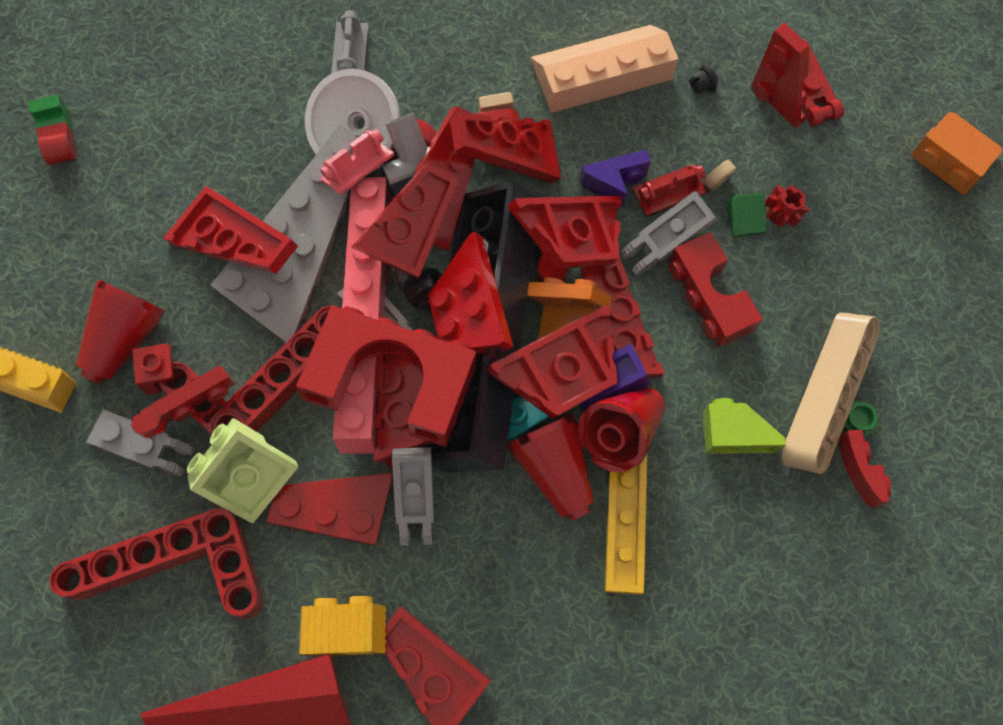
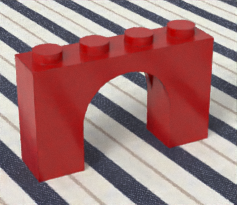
[296,305,476,447]

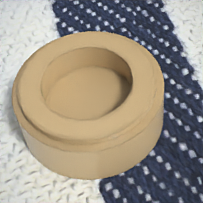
[703,159,736,191]

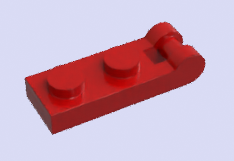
[801,40,844,127]

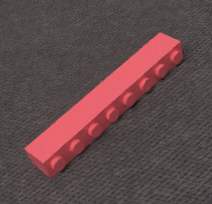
[333,177,391,454]

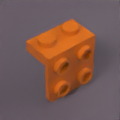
[910,112,1002,195]
[527,278,612,340]

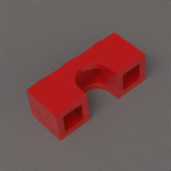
[669,232,763,347]

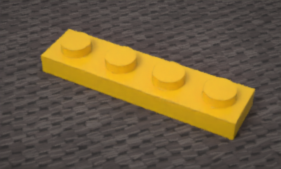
[604,454,647,595]

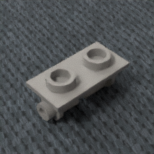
[331,10,369,74]

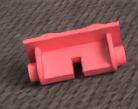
[320,129,395,195]

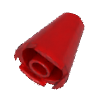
[76,279,166,384]
[577,387,666,473]
[507,413,594,521]

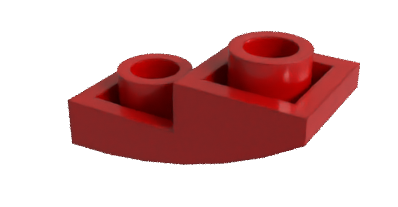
[838,430,891,508]

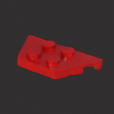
[508,196,622,269]
[428,231,513,353]
[487,305,618,419]

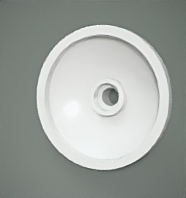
[305,69,400,154]

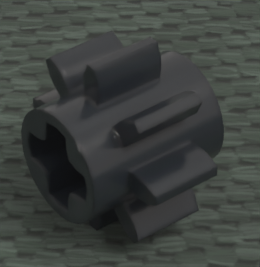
[403,267,442,311]

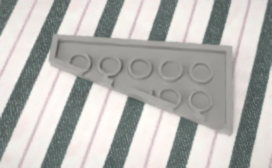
[210,126,357,342]

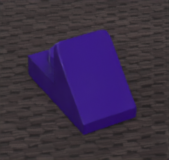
[579,150,651,207]

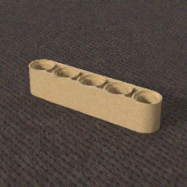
[782,312,879,474]

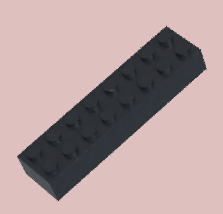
[421,180,538,473]

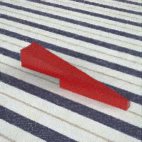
[141,654,351,725]

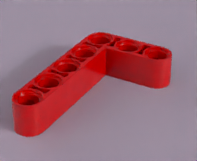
[159,306,337,435]
[49,508,263,619]

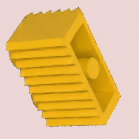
[0,346,76,413]
[299,596,387,656]

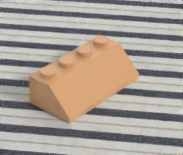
[531,25,678,113]

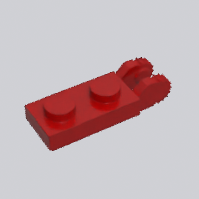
[130,366,235,439]

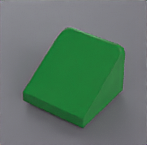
[726,193,766,237]

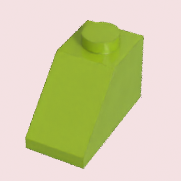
[703,398,786,454]

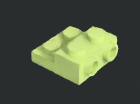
[187,418,298,524]

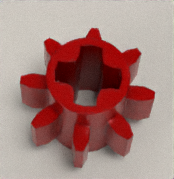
[765,185,809,228]

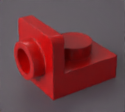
[132,344,174,395]

